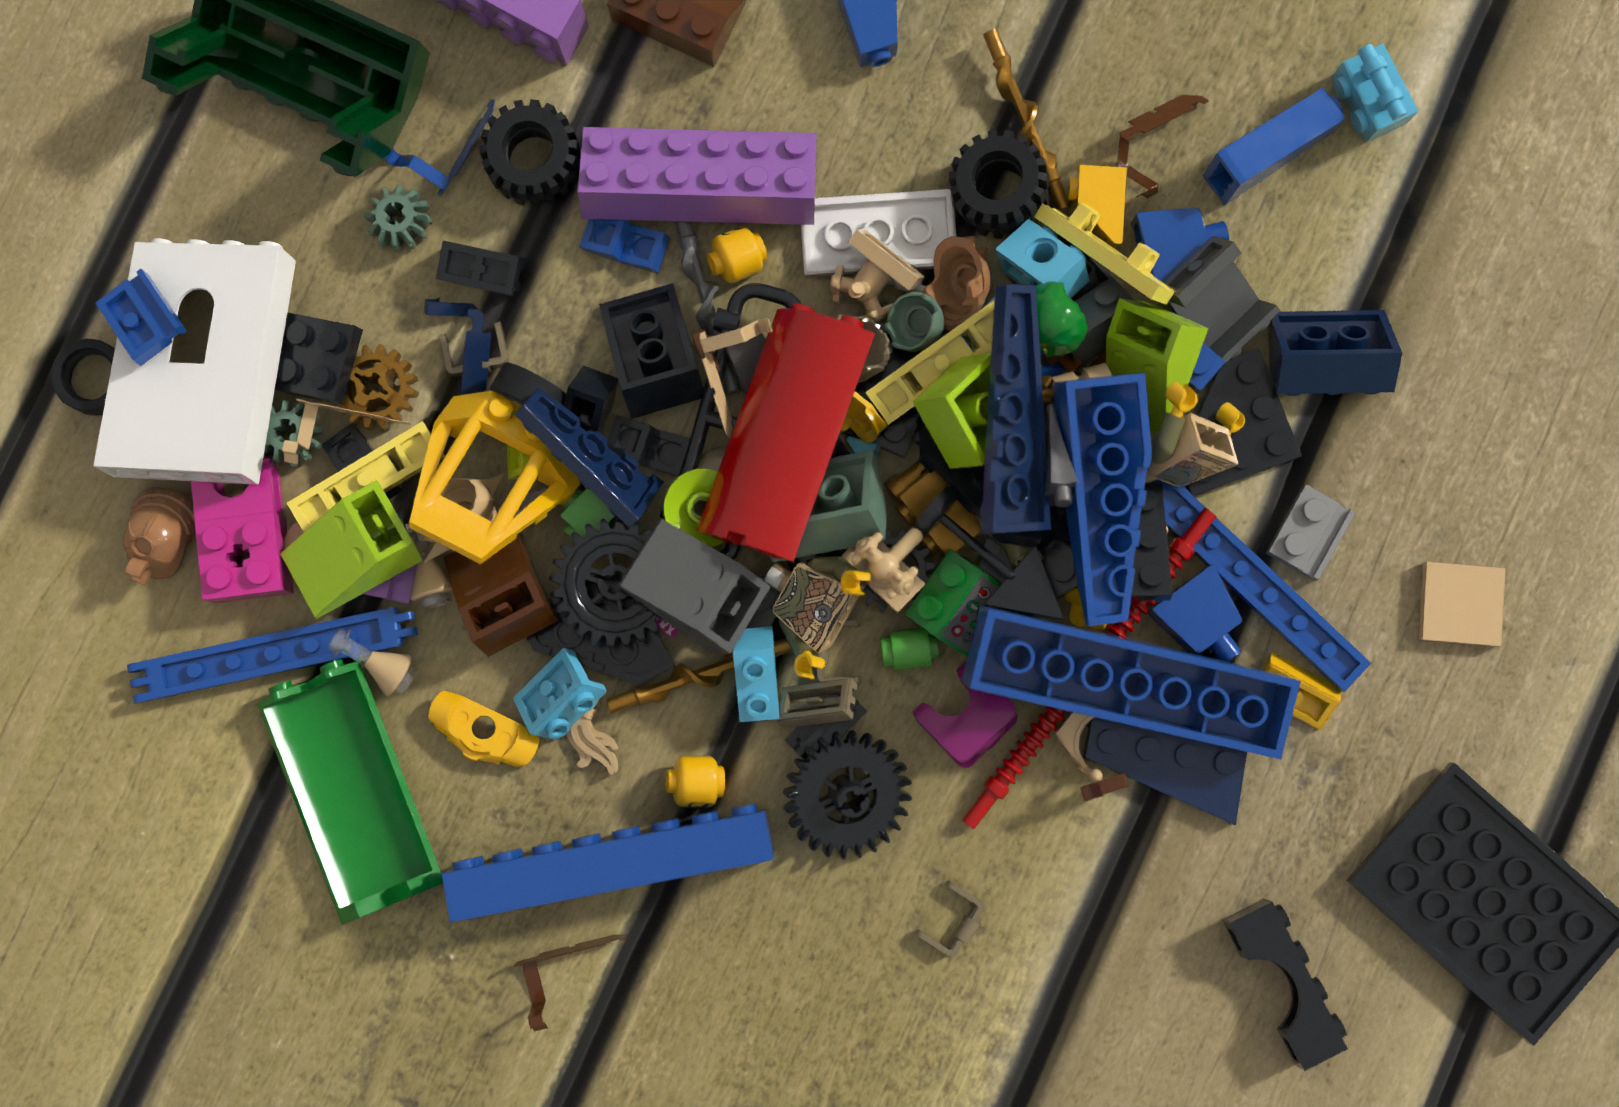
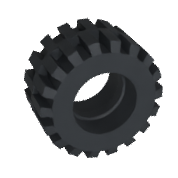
[479,99,581,207]
[949,130,1050,239]

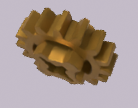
[339,344,419,430]

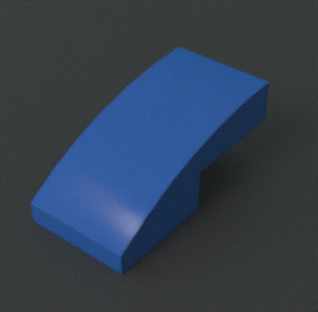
[579,219,670,273]

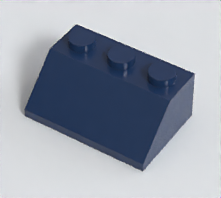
[1268,310,1402,396]

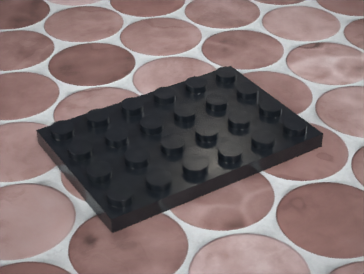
[1346,762,1619,1046]

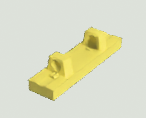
[1034,203,1175,305]
[865,300,994,425]
[287,421,445,532]

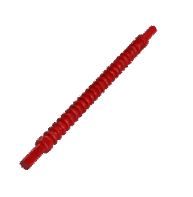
[962,507,1217,829]

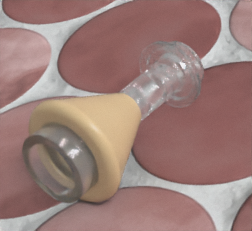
[404,523,453,610]
[327,628,418,696]

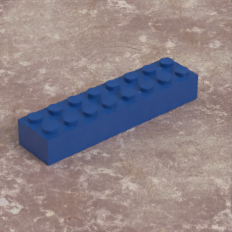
[962,604,1301,759]
[442,803,775,922]

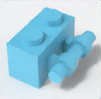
[1332,43,1419,142]

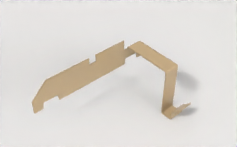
[699,317,773,438]
[282,399,411,464]

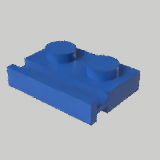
[95,269,187,366]

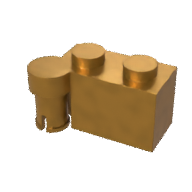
[883,457,981,557]

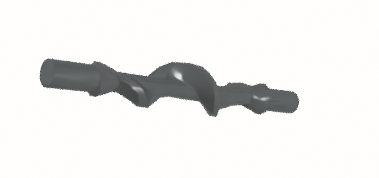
[675,221,741,395]

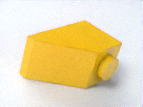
[1067,165,1127,251]

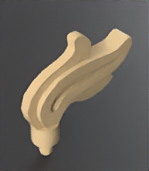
[567,700,618,775]

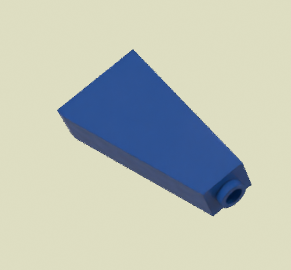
[838,0,898,67]
[1202,87,1346,206]

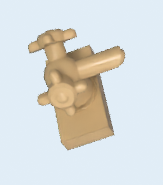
[830,229,925,322]
[841,528,925,613]

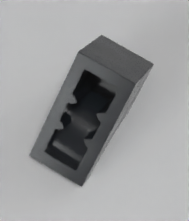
[563,365,619,434]

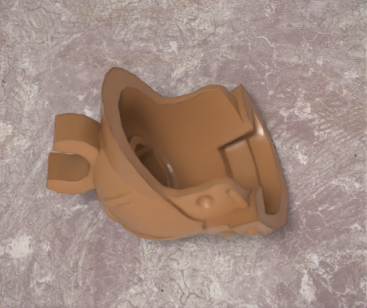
[923,236,993,331]
[123,487,196,586]

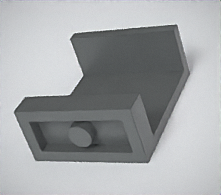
[1163,236,1280,364]

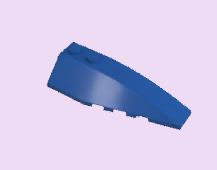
[1052,373,1152,626]

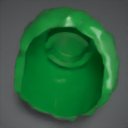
[1036,281,1088,358]

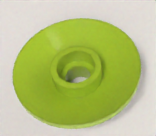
[663,468,723,547]

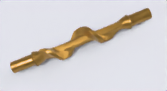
[983,28,1071,211]
[606,637,792,714]

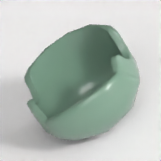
[885,291,944,352]

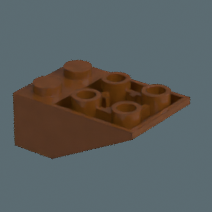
[444,533,559,657]

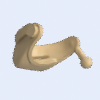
[1055,712,1103,782]

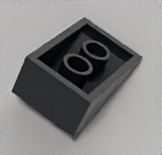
[599,283,704,419]

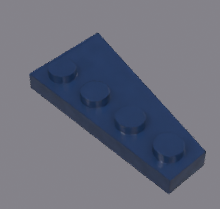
[514,388,664,527]
[1083,719,1247,825]

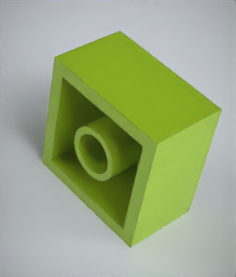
[913,352,991,469]

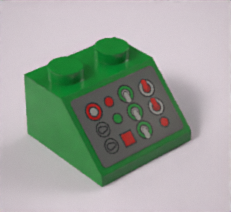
[905,549,1018,657]

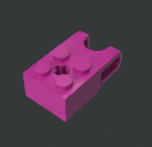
[191,458,294,604]

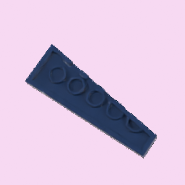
[980,284,1051,534]

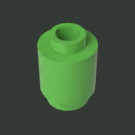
[880,628,938,671]

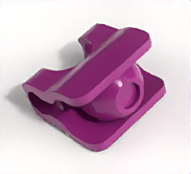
[912,661,1018,768]

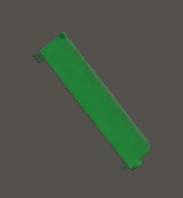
[257,659,443,925]

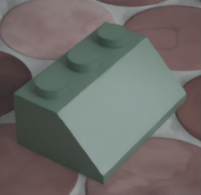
[769,449,887,562]

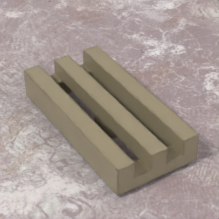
[777,678,858,729]

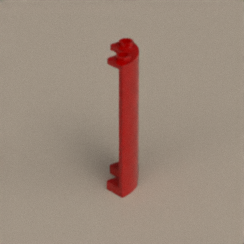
[697,303,875,561]

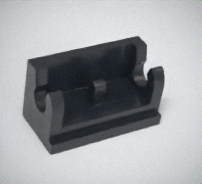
[436,241,527,296]

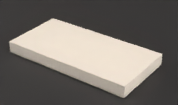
[801,189,956,278]

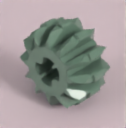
[364,184,432,252]
[264,400,324,467]

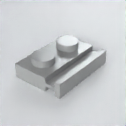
[1266,484,1356,581]

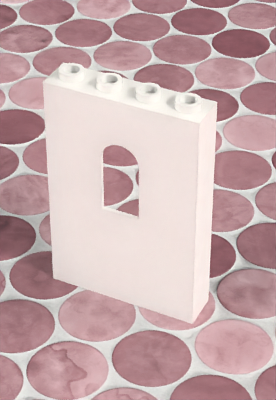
[93,238,296,485]

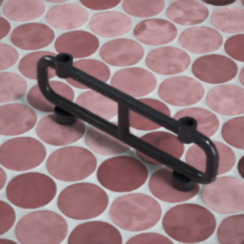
[659,283,802,560]

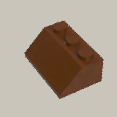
[607,0,747,67]

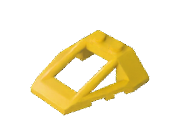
[409,391,582,564]

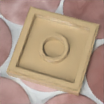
[1418,562,1505,647]

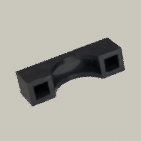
[1222,899,1348,1071]

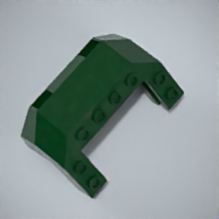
[142,0,430,177]

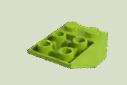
[1106,298,1209,434]
[280,480,423,619]

